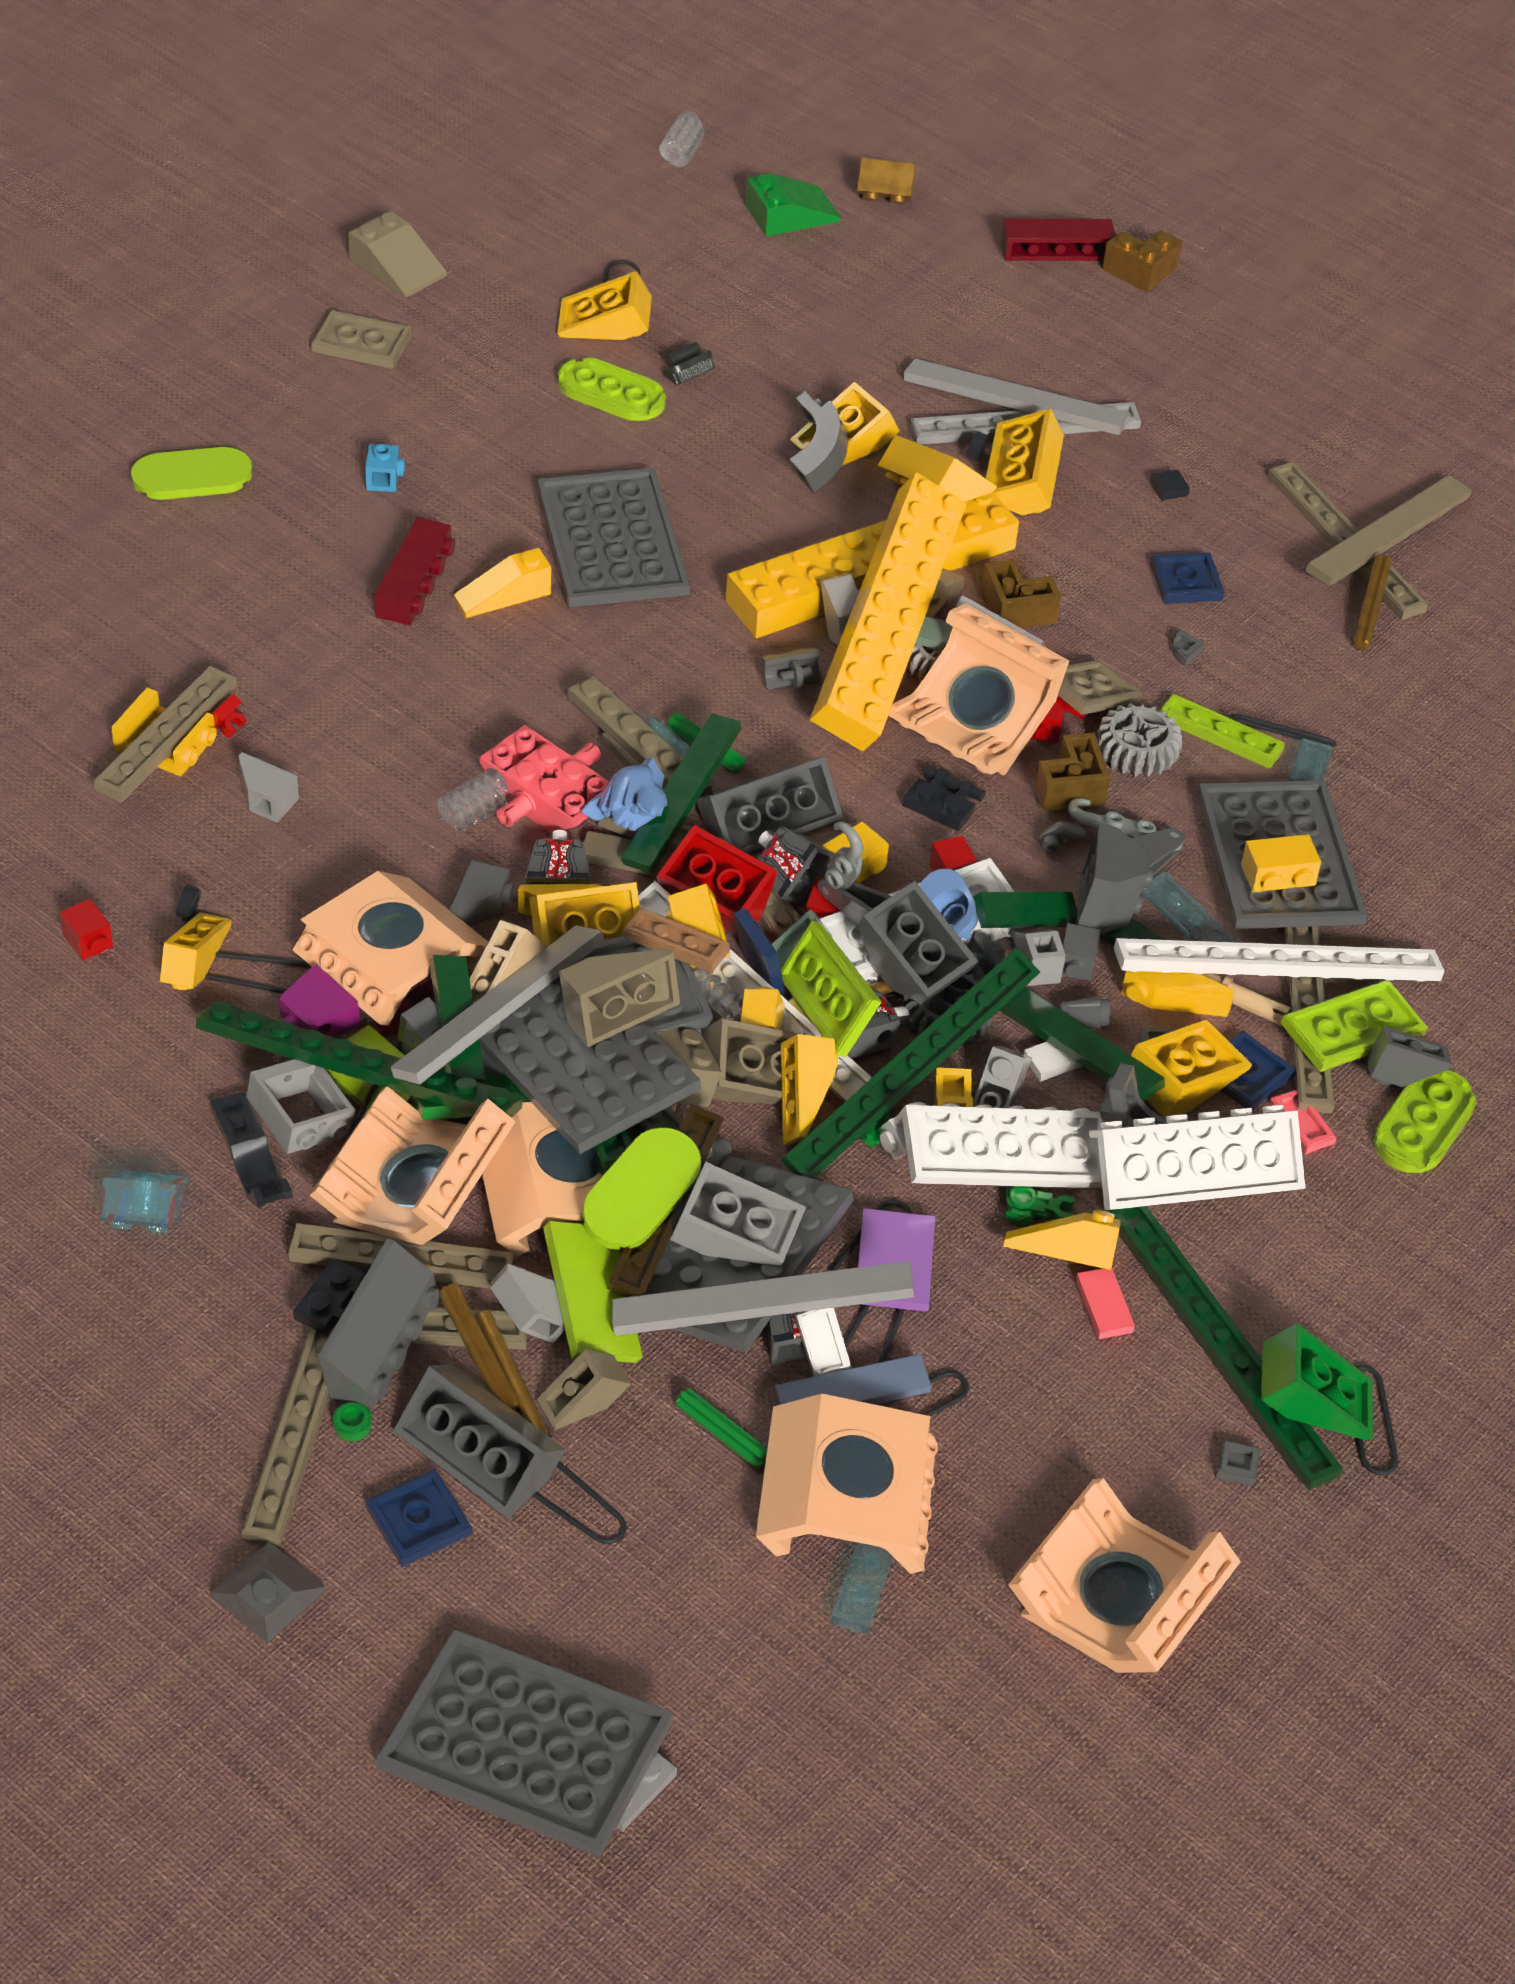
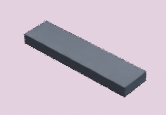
[775,1354,931,1405]

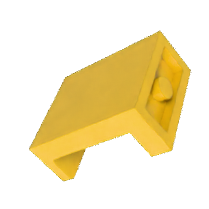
[111,688,217,776]

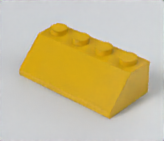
[986,408,1064,515]
[878,435,997,502]

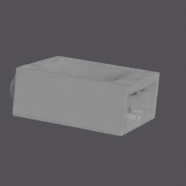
[246,1059,355,1154]

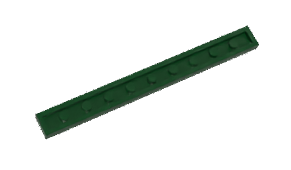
[781,947,1040,1179]
[196,1001,523,1118]
[1107,1206,1343,1491]

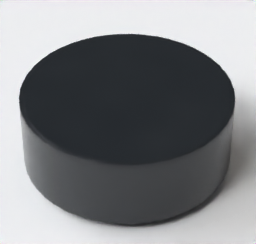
[966,431,988,462]
[177,884,201,920]

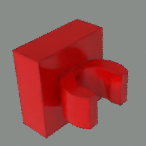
[212,694,247,738]

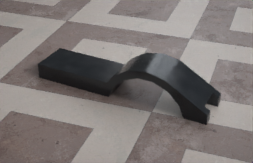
[210,1092,293,1207]

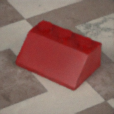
[656,825,778,936]

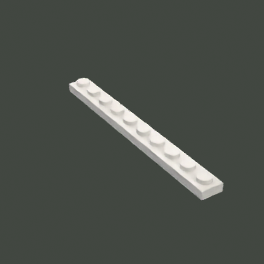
[638,881,872,1102]
[1114,938,1445,982]

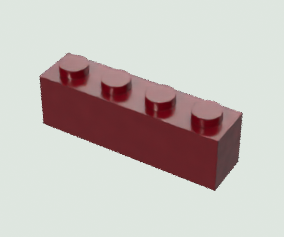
[1001,218,1116,261]
[375,517,455,626]

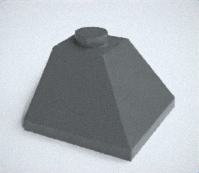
[211,1541,325,1643]

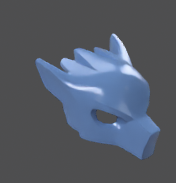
[581,758,667,831]

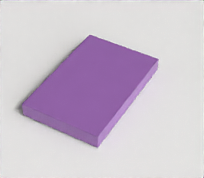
[858,1208,935,1312]

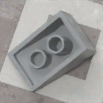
[671,1162,806,1266]

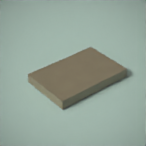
[311,310,412,369]
[1058,660,1143,715]

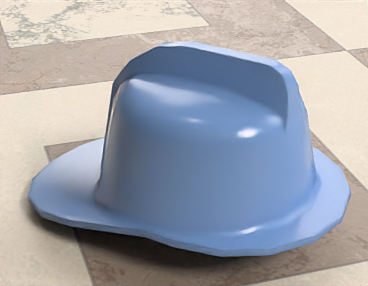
[920,869,978,940]

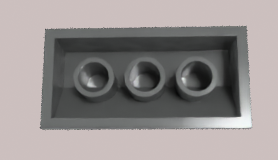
[697,756,844,853]
[318,1238,440,1412]
[393,1365,566,1518]

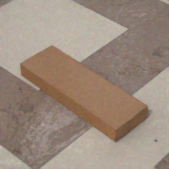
[623,908,730,973]

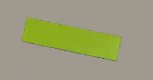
[1159,694,1285,769]

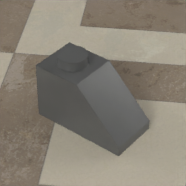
[451,860,515,927]
[1366,1026,1452,1087]

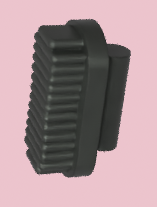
[662,342,715,385]

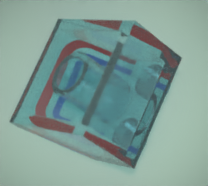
[99,1169,190,1233]

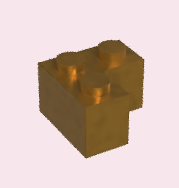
[1102,230,1183,293]
[981,560,1061,628]
[1035,733,1110,811]

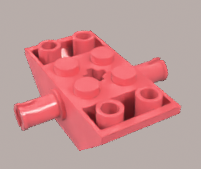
[479,725,610,834]

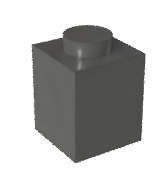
[1062,923,1101,981]

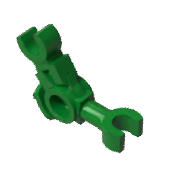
[1005,1186,1074,1227]

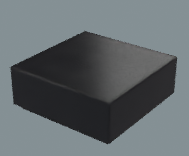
[1150,470,1190,501]

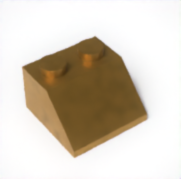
[858,157,915,204]

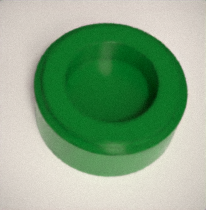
[333,1402,372,1441]

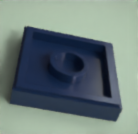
[1151,552,1224,604]
[734,908,785,996]
[1221,1031,1296,1111]
[366,1469,472,1567]

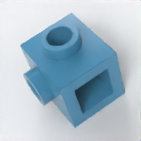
[366,444,405,492]

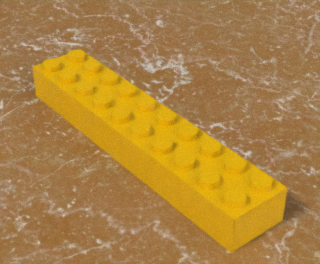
[810,472,967,752]
[726,492,1019,638]

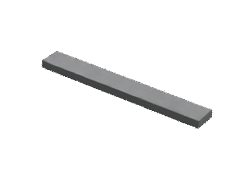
[904,359,1130,435]
[910,402,1141,445]
[391,925,604,1084]
[613,1261,914,1336]

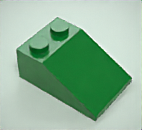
[745,173,841,236]
[1261,1323,1373,1441]

